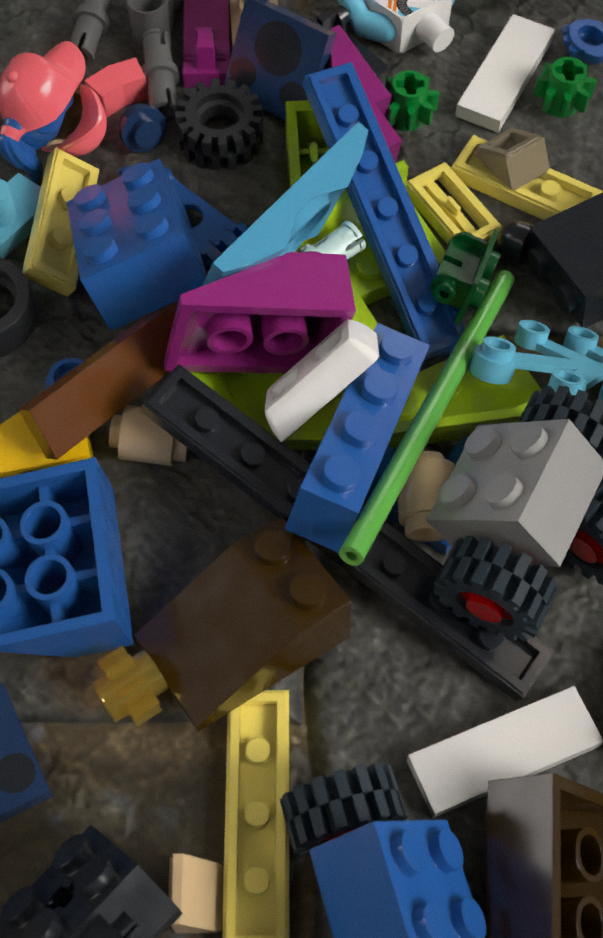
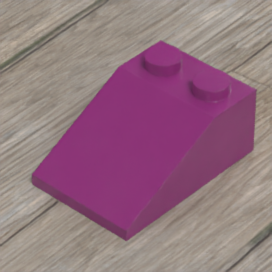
[164,251,356,374]

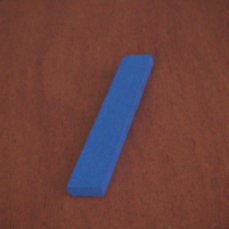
[302,62,465,363]

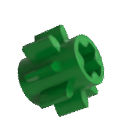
[533,57,597,118]
[385,70,439,132]

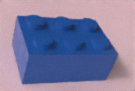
[67,158,207,331]

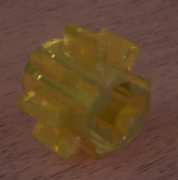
[91,646,168,727]

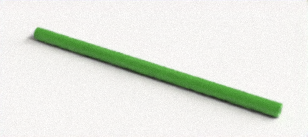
[339,270,515,566]

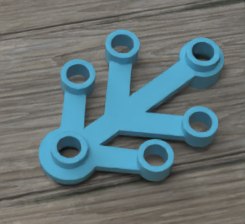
[469,320,603,400]

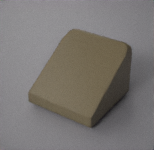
[475,128,550,190]

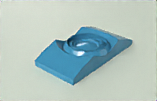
[202,121,369,286]

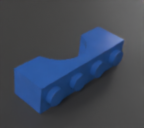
[285,323,430,553]

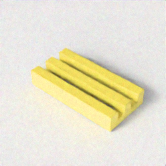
[406,162,501,245]

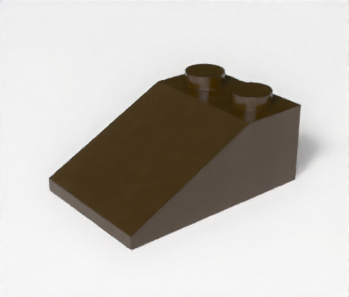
[134,516,352,732]

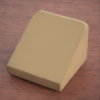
[168,854,224,933]

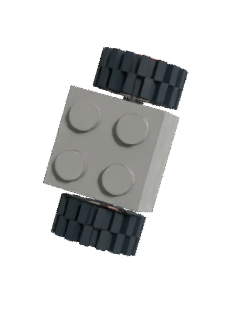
[426,386,603,641]

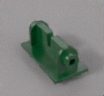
[430,229,501,325]

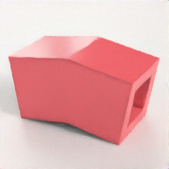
[84,57,148,118]

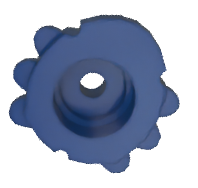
[562,19,603,65]

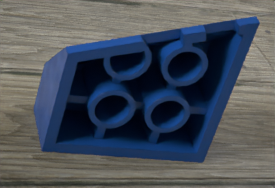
[0,457,134,658]

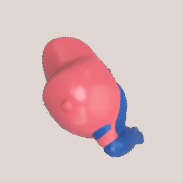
[0,41,86,183]

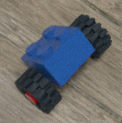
[280,763,486,938]

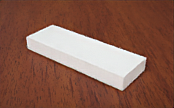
[455,14,555,133]
[406,686,603,818]

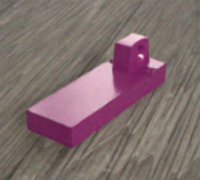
[183,0,230,88]

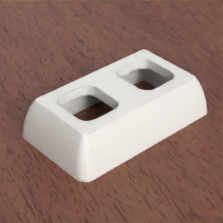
[265,319,379,442]

